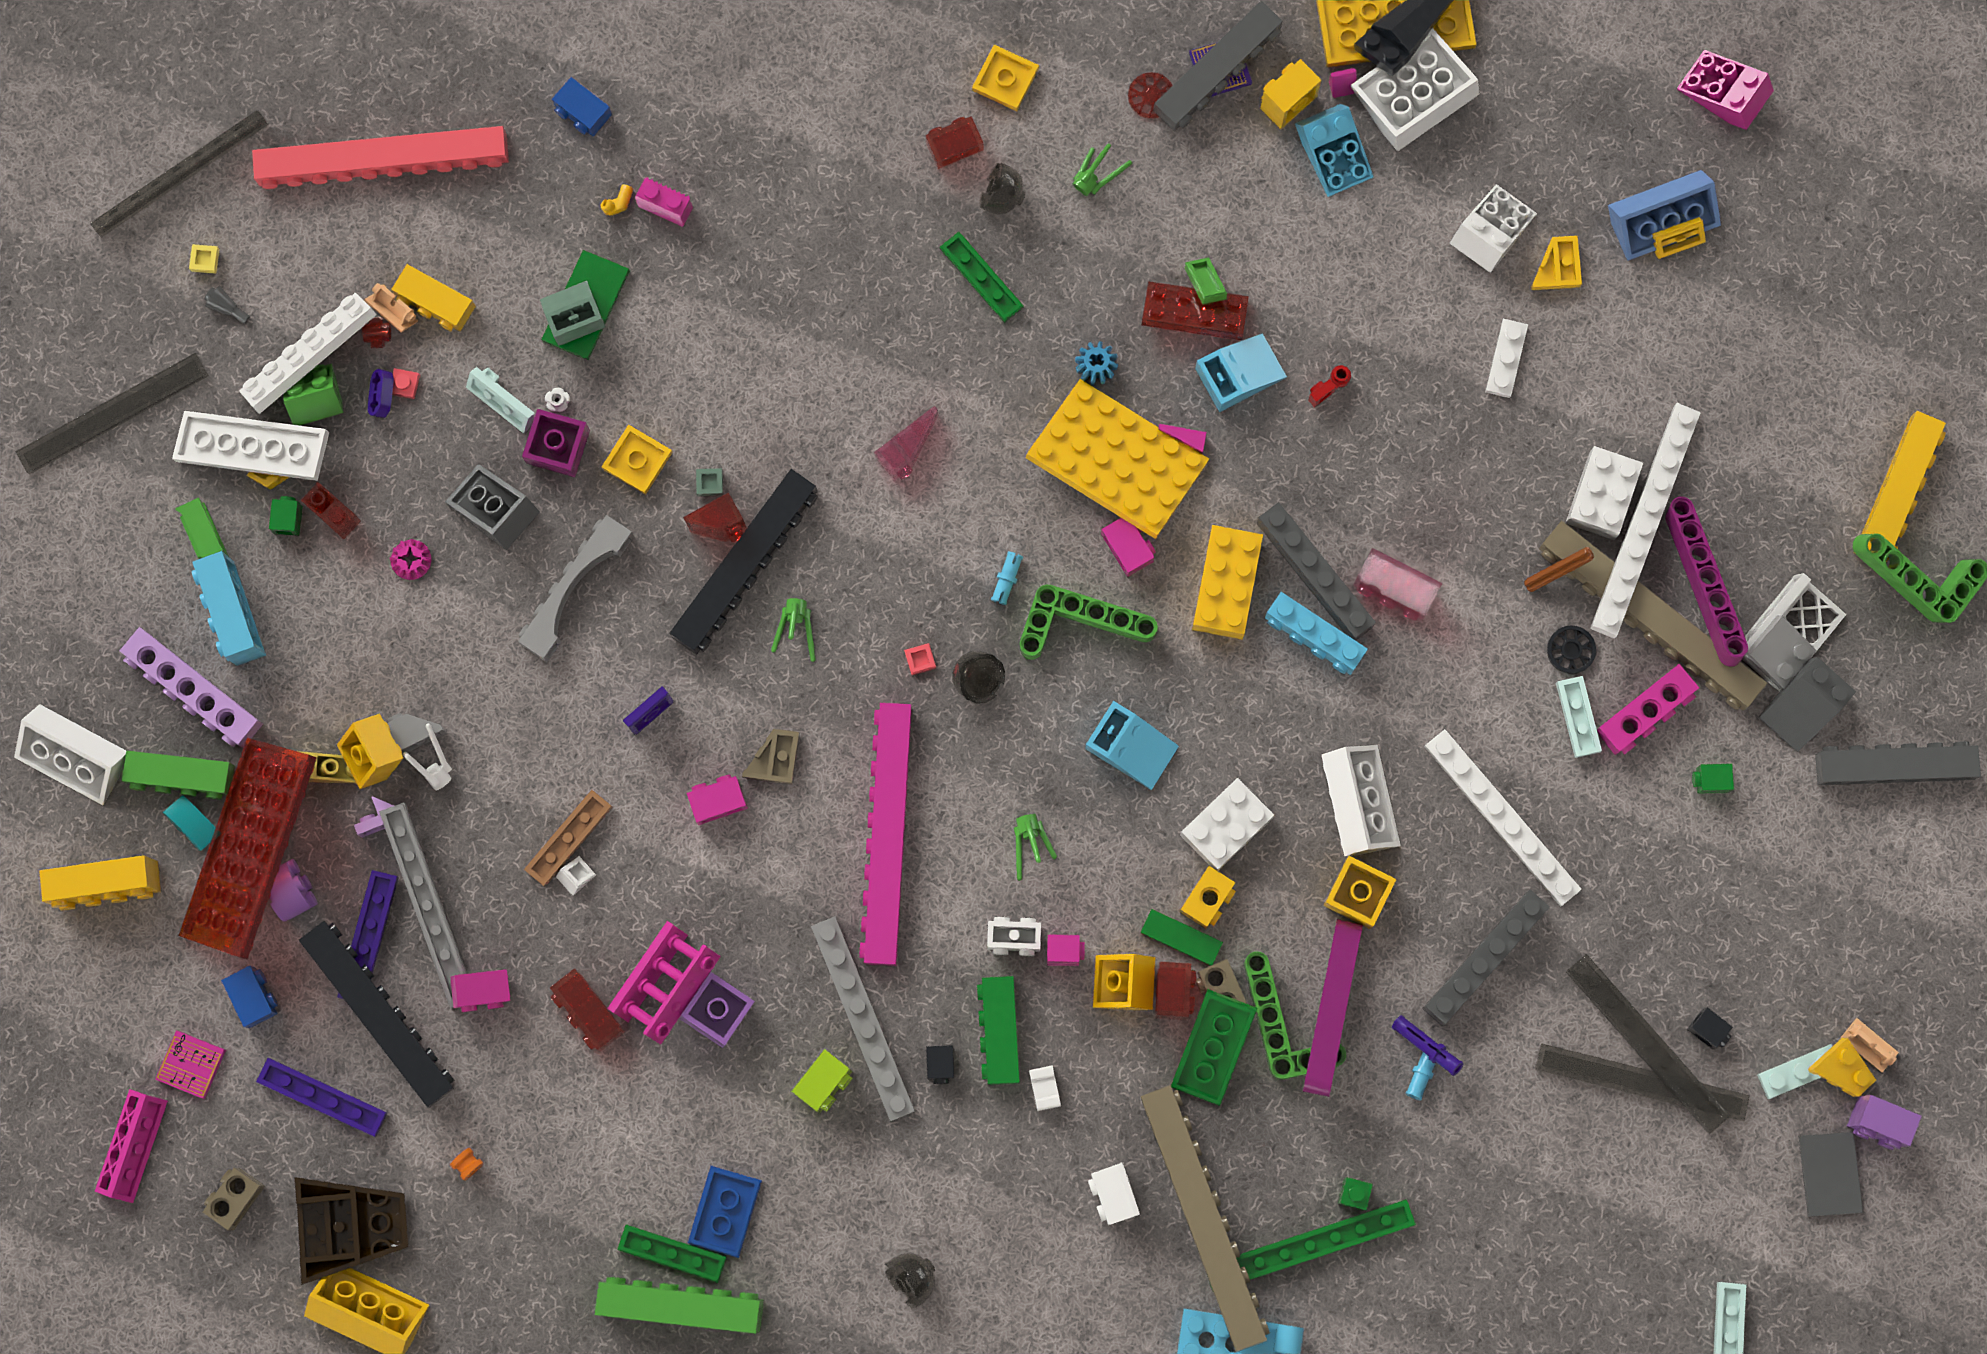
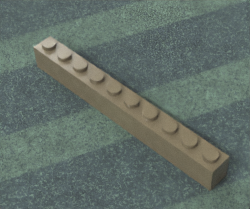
[1539,521,1767,711]
[1141,1085,1270,1353]

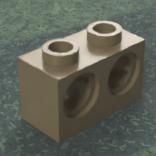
[1195,959,1247,1004]
[203,1168,265,1230]

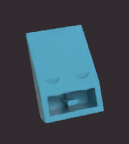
[1295,104,1373,197]
[1195,333,1287,412]
[1085,701,1179,790]

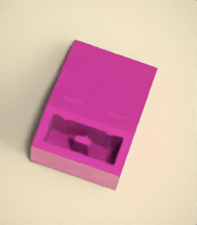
[1677,50,1774,130]

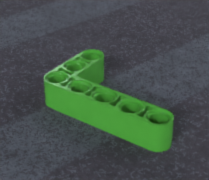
[1853,534,1987,623]
[1020,584,1158,660]
[1244,951,1346,1080]

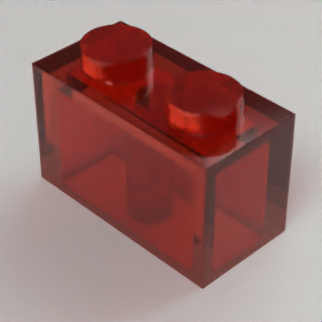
[925,116,984,169]

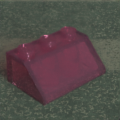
[1354,548,1442,620]

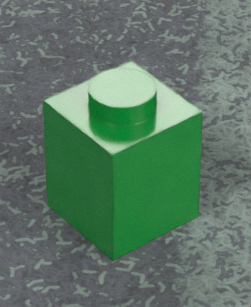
[269,496,303,536]
[1692,764,1734,794]
[1338,1177,1373,1211]

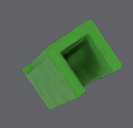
[175,497,229,559]

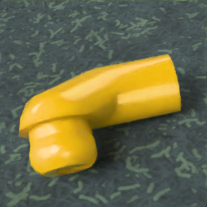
[601,185,634,216]

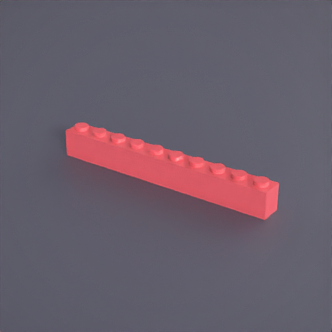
[252,126,509,189]

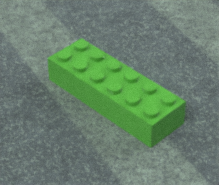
[594,1277,764,1334]

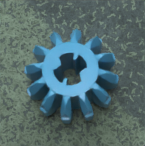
[1075,341,1118,385]

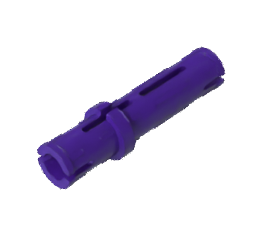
[1392,1015,1464,1076]

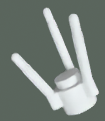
[403,723,452,790]

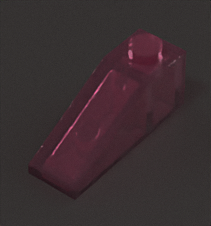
[874,406,939,481]

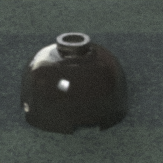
[979,163,1025,215]
[952,650,1005,704]
[885,1253,935,1308]

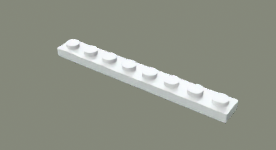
[1424,729,1582,907]

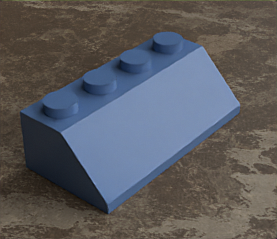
[1608,170,1721,261]

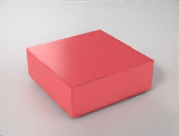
[904,643,936,676]

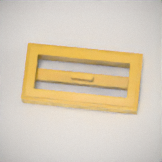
[1652,217,1706,259]

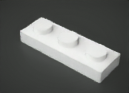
[1485,318,1528,398]

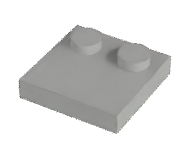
[1746,615,1817,689]

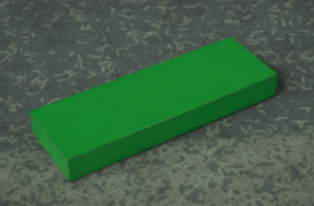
[1140,909,1223,966]

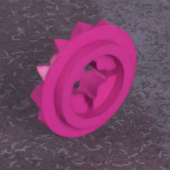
[390,539,432,580]

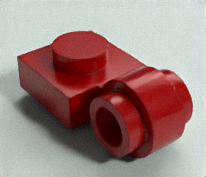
[1308,365,1351,408]

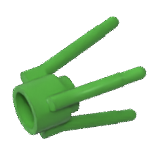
[1072,143,1132,196]
[771,598,815,662]
[1014,814,1057,881]

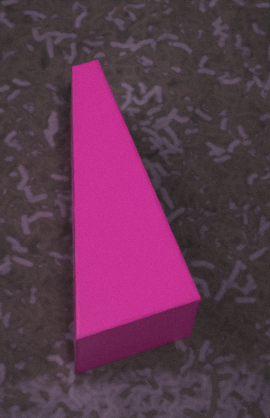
[1158,424,1207,454]

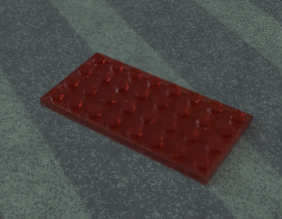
[178,738,317,960]

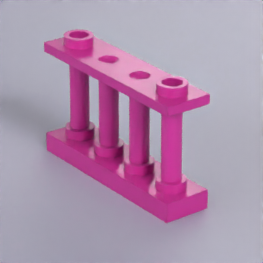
[607,921,721,1045]

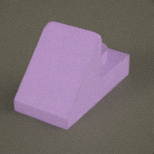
[354,796,410,838]

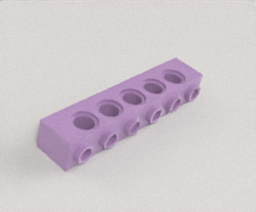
[120,627,263,748]

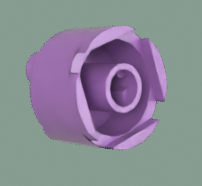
[259,859,318,922]

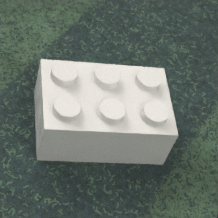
[1566,446,1643,540]
[1180,778,1274,871]

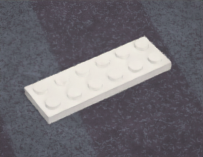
[239,293,377,414]
[172,411,329,481]

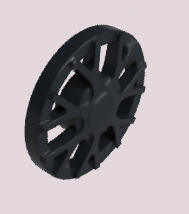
[1547,625,1596,674]

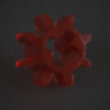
[362,317,391,348]

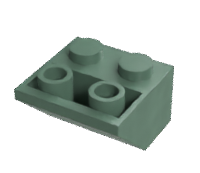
[540,281,606,346]

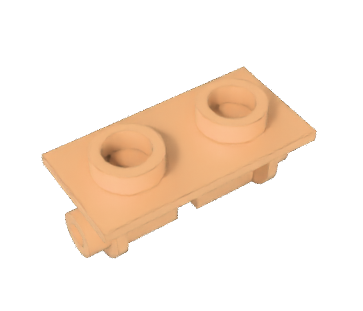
[364,283,418,332]
[1840,1018,1899,1073]

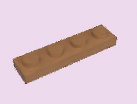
[524,790,613,887]

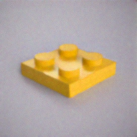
[972,45,1039,111]
[602,424,673,495]

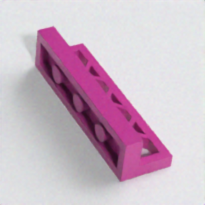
[95,1089,168,1203]

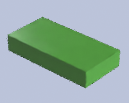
[1184,258,1227,304]

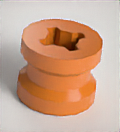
[450,1147,484,1181]

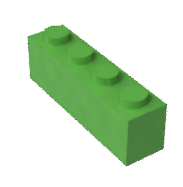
[122,751,235,800]

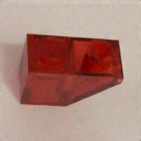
[300,482,361,540]

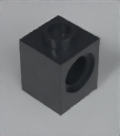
[1687,1007,1733,1049]
[926,1045,954,1084]

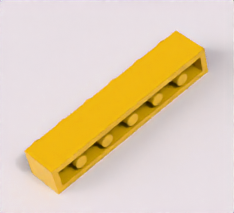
[1854,411,1946,562]

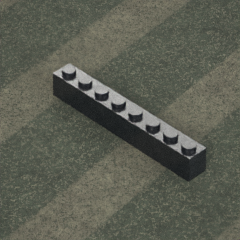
[669,469,818,655]
[299,921,455,1108]

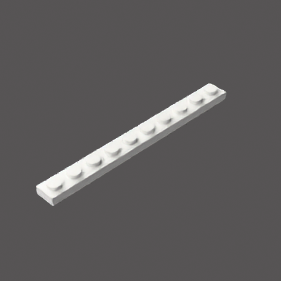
[1590,403,1701,639]

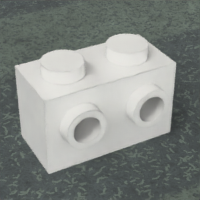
[987,917,1041,956]

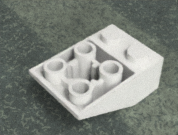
[1450,184,1537,273]

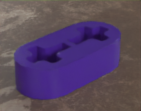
[368,369,394,418]

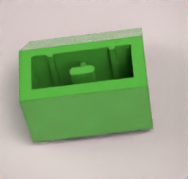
[283,363,343,426]

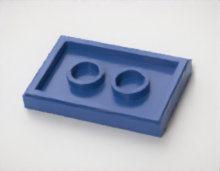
[688,1166,762,1258]

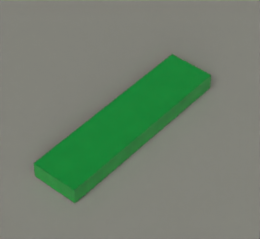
[940,232,1024,323]
[617,1224,727,1283]

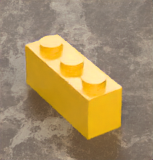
[391,264,476,332]

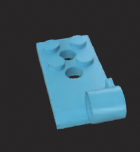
[1177,1309,1304,1354]

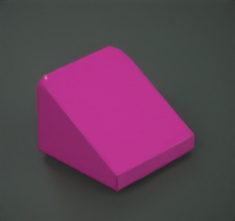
[1329,68,1357,98]

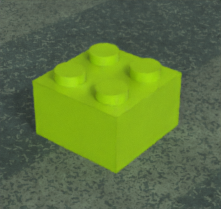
[791,1049,853,1113]

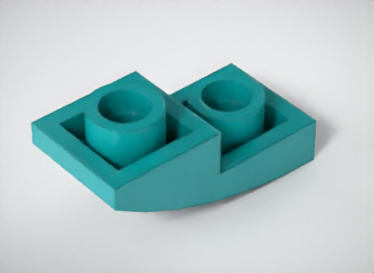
[162,795,220,851]

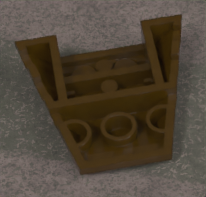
[294,1177,408,1285]

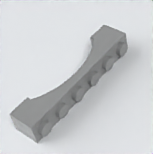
[518,515,635,662]

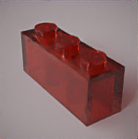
[550,968,625,1052]

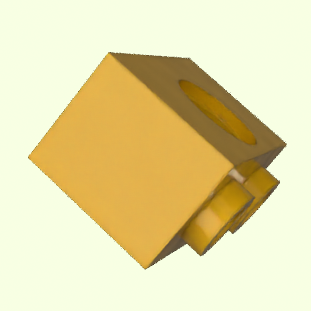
[1180,866,1236,929]

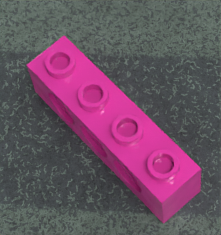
[1597,664,1699,755]

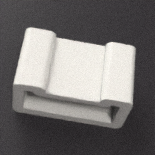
[1029,1066,1061,1111]

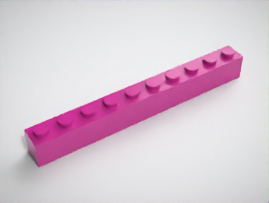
[860,703,912,966]

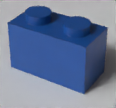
[552,77,612,137]
[221,966,278,1029]

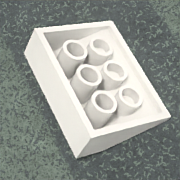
[1351,28,1479,151]

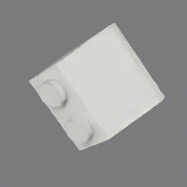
[1088,1163,1140,1225]

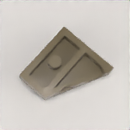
[742,729,800,784]

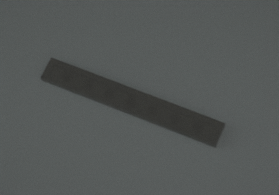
[90,110,268,238]
[15,352,209,475]
[1566,954,1730,1134]
[1535,1044,1750,1121]

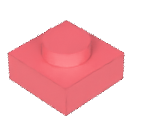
[392,368,420,399]

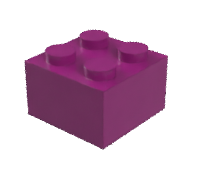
[522,409,590,477]

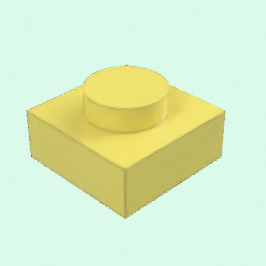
[189,244,220,273]

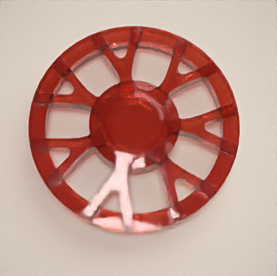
[1128,72,1173,119]

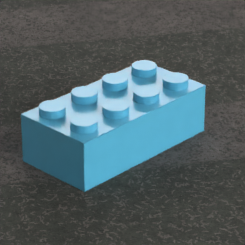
[192,551,266,666]

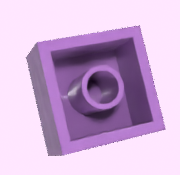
[679,972,755,1048]
[1847,1095,1921,1150]

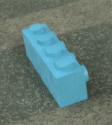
[1265,592,1368,675]

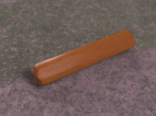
[1524,547,1594,592]

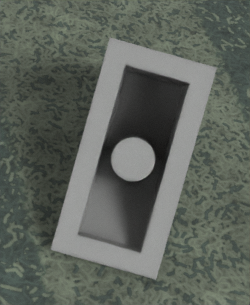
[387,713,447,755]

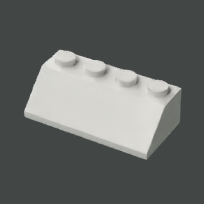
[14,704,126,805]
[1322,745,1401,856]

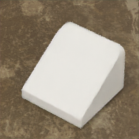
[556,856,596,896]

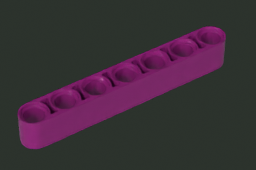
[1665,497,1748,667]
[1303,919,1363,1097]

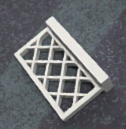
[1731,573,1846,692]

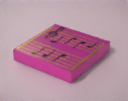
[155,1030,226,1099]

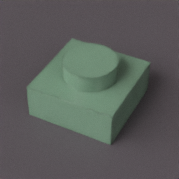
[696,468,723,496]

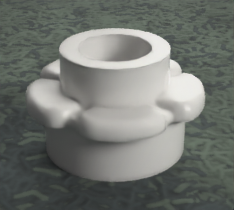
[545,388,570,412]

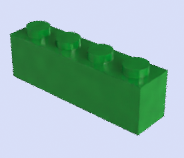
[977,976,1020,1085]

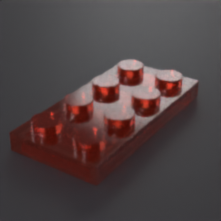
[1141,281,1249,341]

